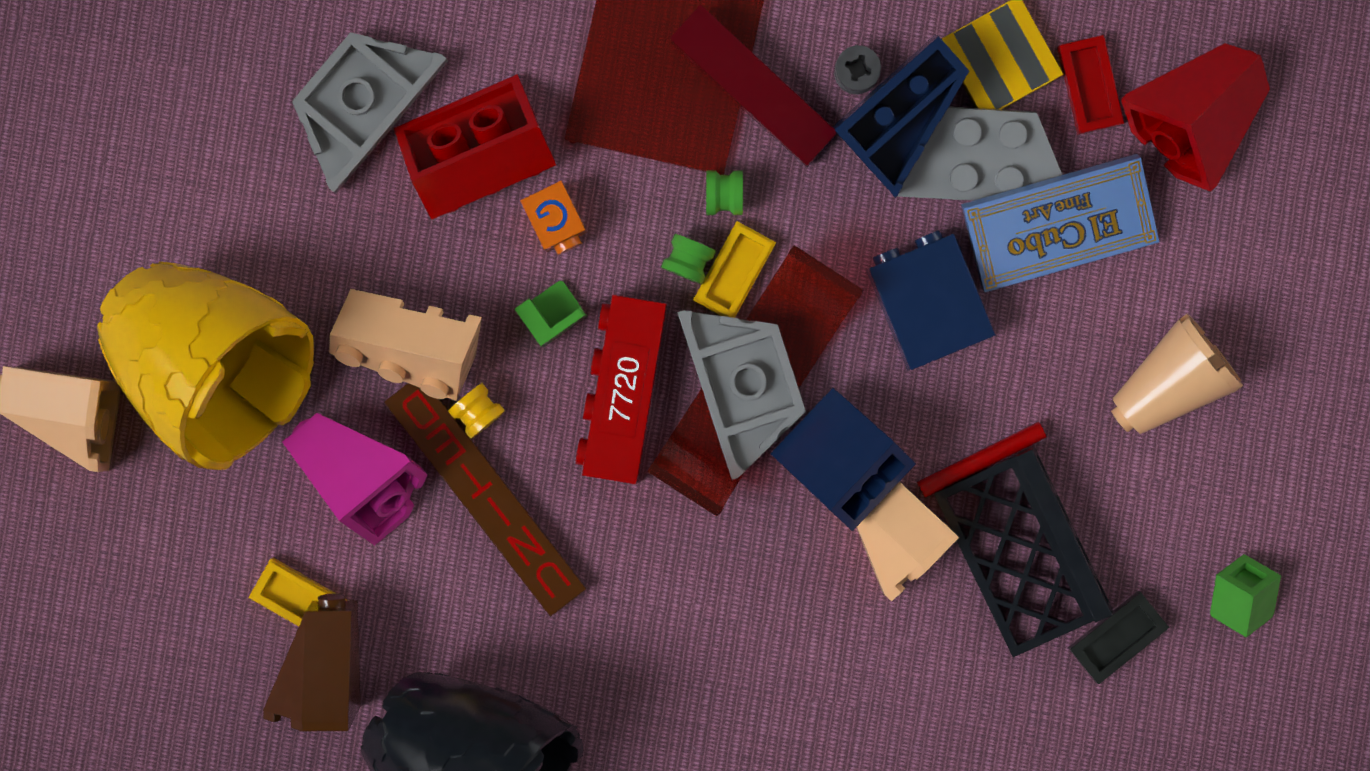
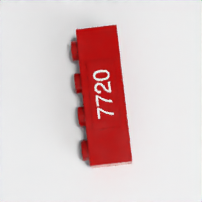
[575,295,667,484]

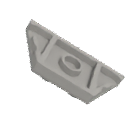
[292,32,448,194]
[898,107,1062,201]
[677,310,806,480]

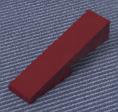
[670,4,838,167]

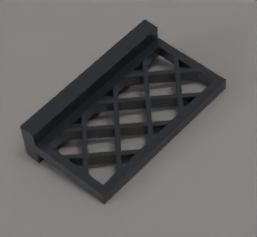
[934,445,1113,657]

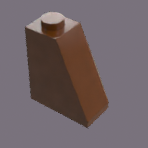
[263,594,361,731]

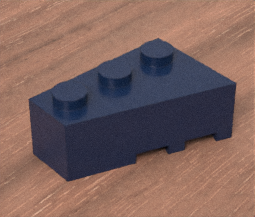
[833,34,969,198]

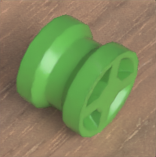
[706,170,743,215]
[661,234,716,285]

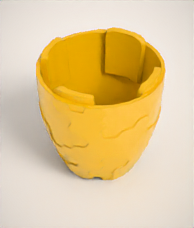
[97,262,314,470]

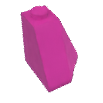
[282,413,427,546]

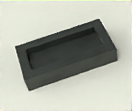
[1068,591,1169,685]

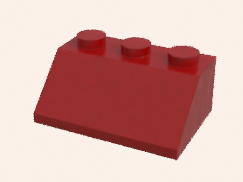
[394,74,556,220]

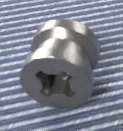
[834,45,881,95]

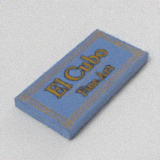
[961,154,1159,292]

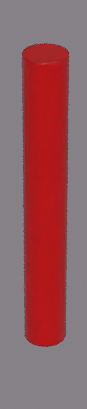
[917,422,1047,498]

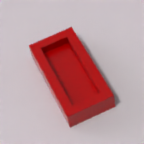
[1057,35,1124,135]

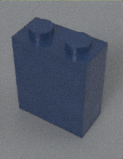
[866,230,996,371]
[770,388,916,531]

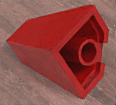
[1121,43,1270,192]

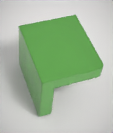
[515,281,587,347]
[1210,554,1281,638]

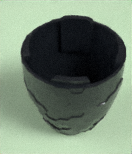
[360,672,584,771]

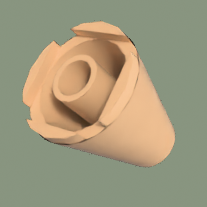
[1111,313,1243,434]

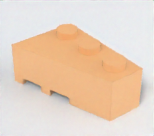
[329,289,482,401]

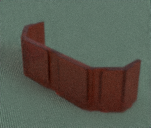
[647,245,864,517]

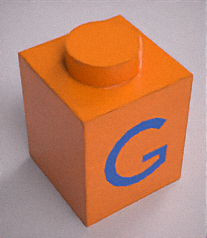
[520,181,587,255]

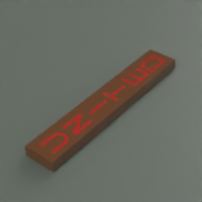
[384,383,587,617]

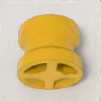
[448,383,505,439]

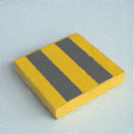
[942,0,1064,110]

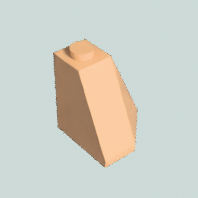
[0,366,121,472]
[856,482,959,601]

